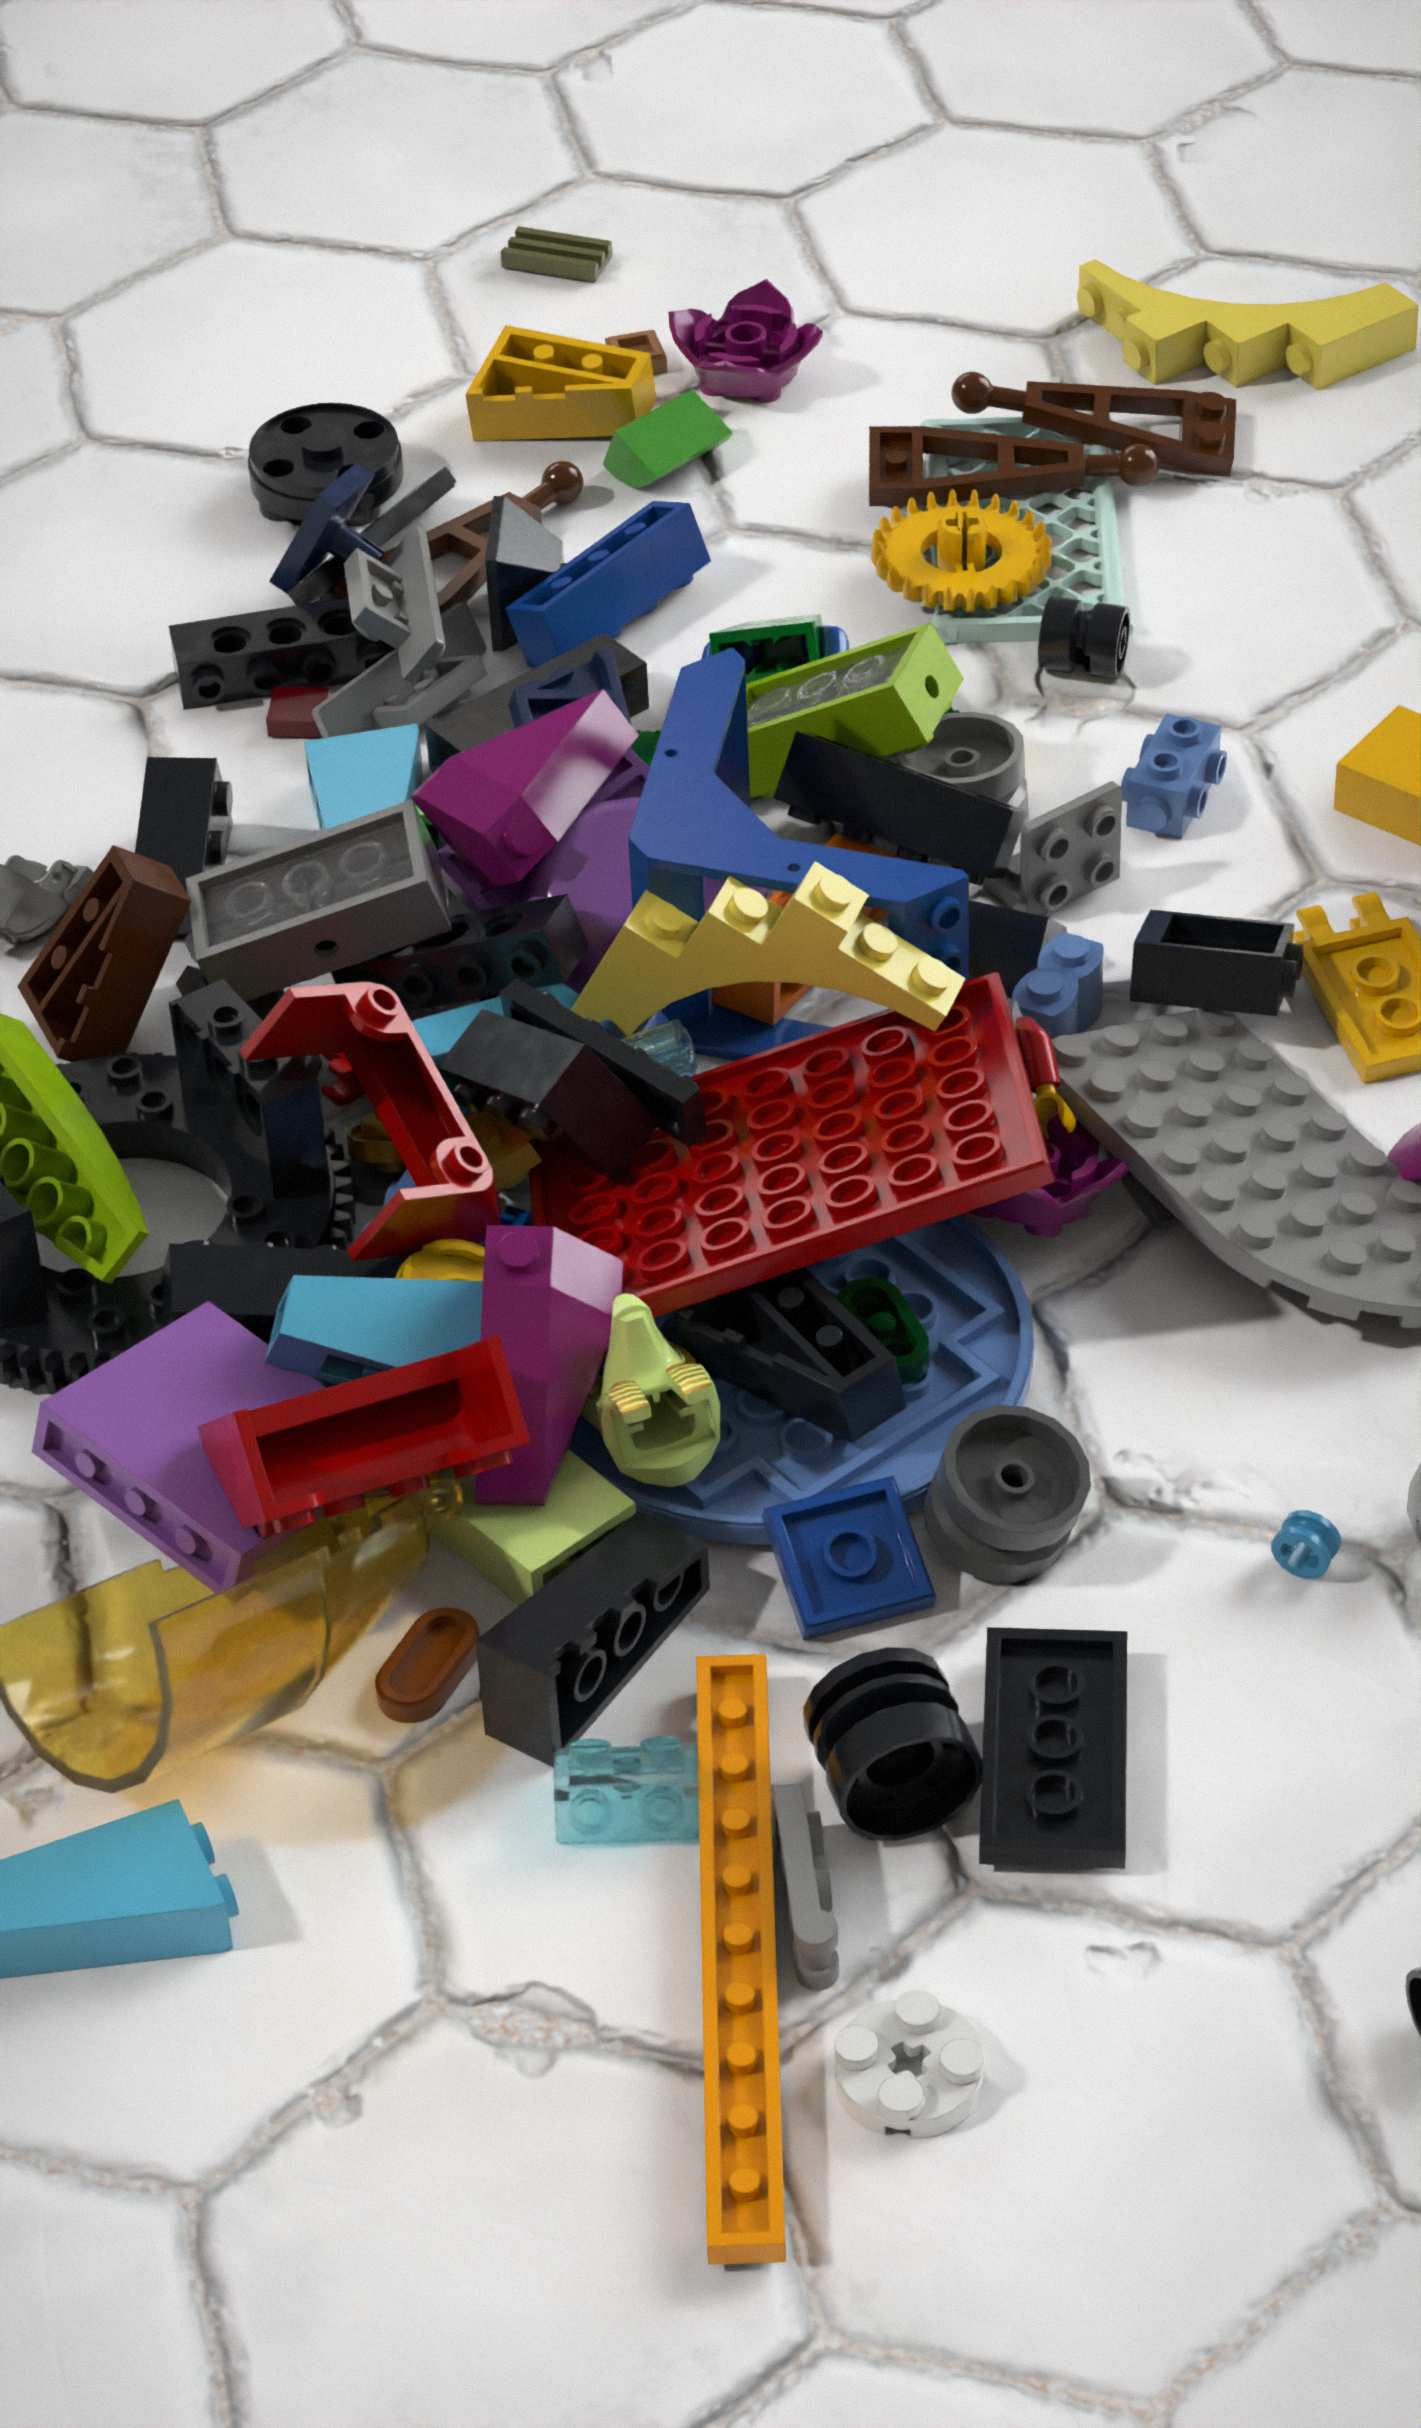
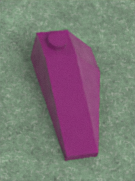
[410,689,639,889]
[475,1225,624,1506]

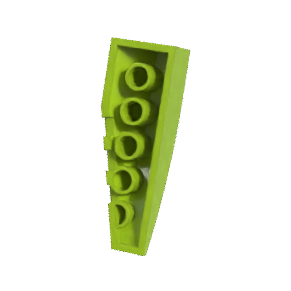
[0,1013,149,1284]

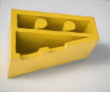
[465,325,657,441]

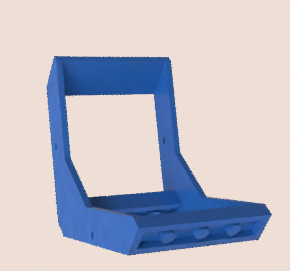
[629,647,969,1061]

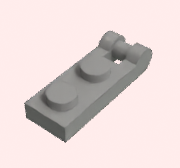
[773,1783,839,1991]

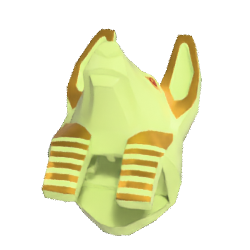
[580,1293,721,1487]

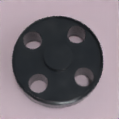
[248,402,404,527]

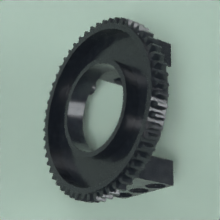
[0,979,356,1395]

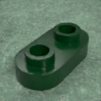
[837,1277,930,1385]

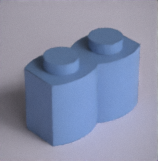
[1012,932,1104,1039]

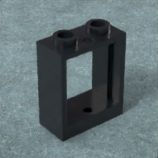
[1129,909,1304,1016]

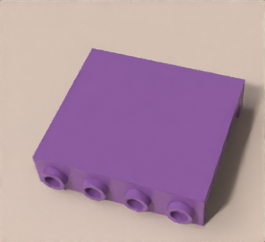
[31,1301,391,1605]

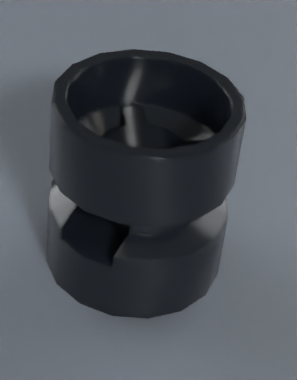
[1038,596,1130,679]

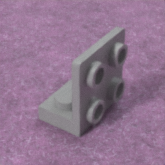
[983,781,1122,916]

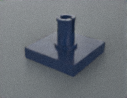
[269,463,386,594]

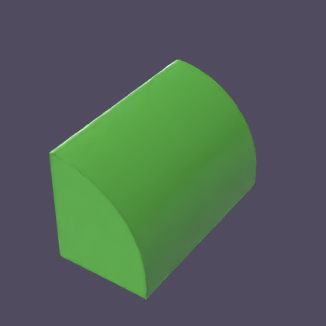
[603,389,733,488]

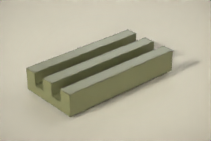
[501,226,613,283]

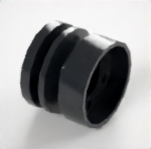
[803,1647,983,1841]

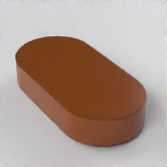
[375,1607,480,1723]

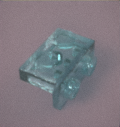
[553,1736,699,1845]

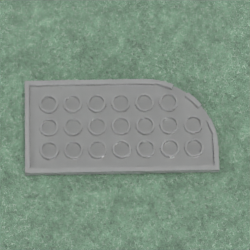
[1051,1009,1421,1328]

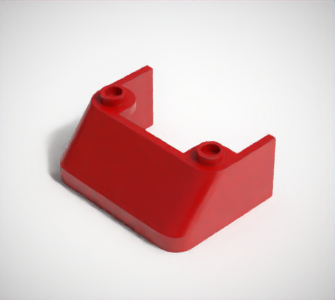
[239,982,501,1261]

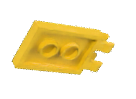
[1294,892,1421,1084]

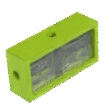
[748,622,964,799]

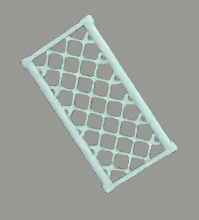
[920,414,1133,644]

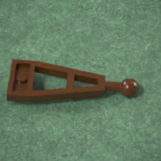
[951,371,1236,477]
[869,426,1159,509]
[335,461,584,615]

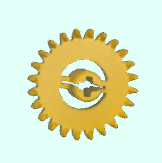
[871,489,1052,612]

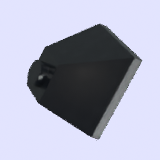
[485,496,567,651]

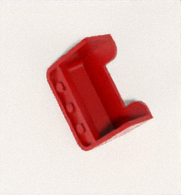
[197,1334,531,1538]

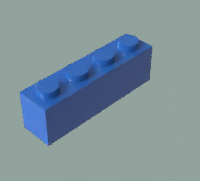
[505,501,711,668]

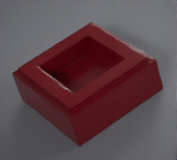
[266,687,330,738]

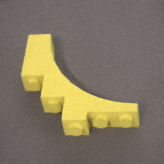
[1077,259,1419,390]
[571,861,966,1039]

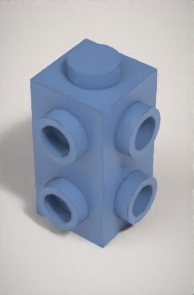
[1121,714,1227,839]

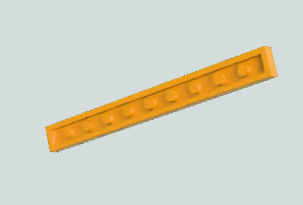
[696,1654,786,2265]

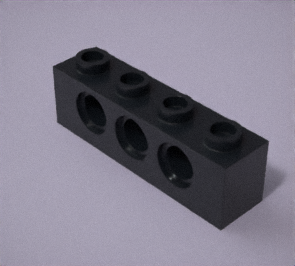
[168,597,395,709]
[331,894,589,1012]

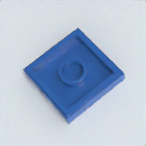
[762,1475,936,1640]

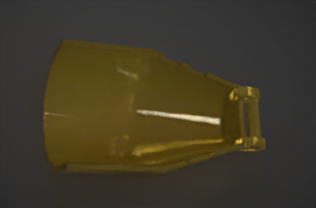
[0,1479,465,1794]

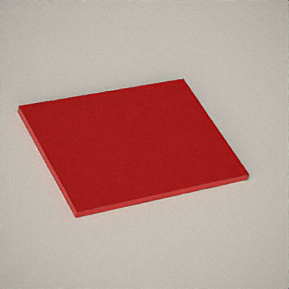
[528,972,1055,1318]

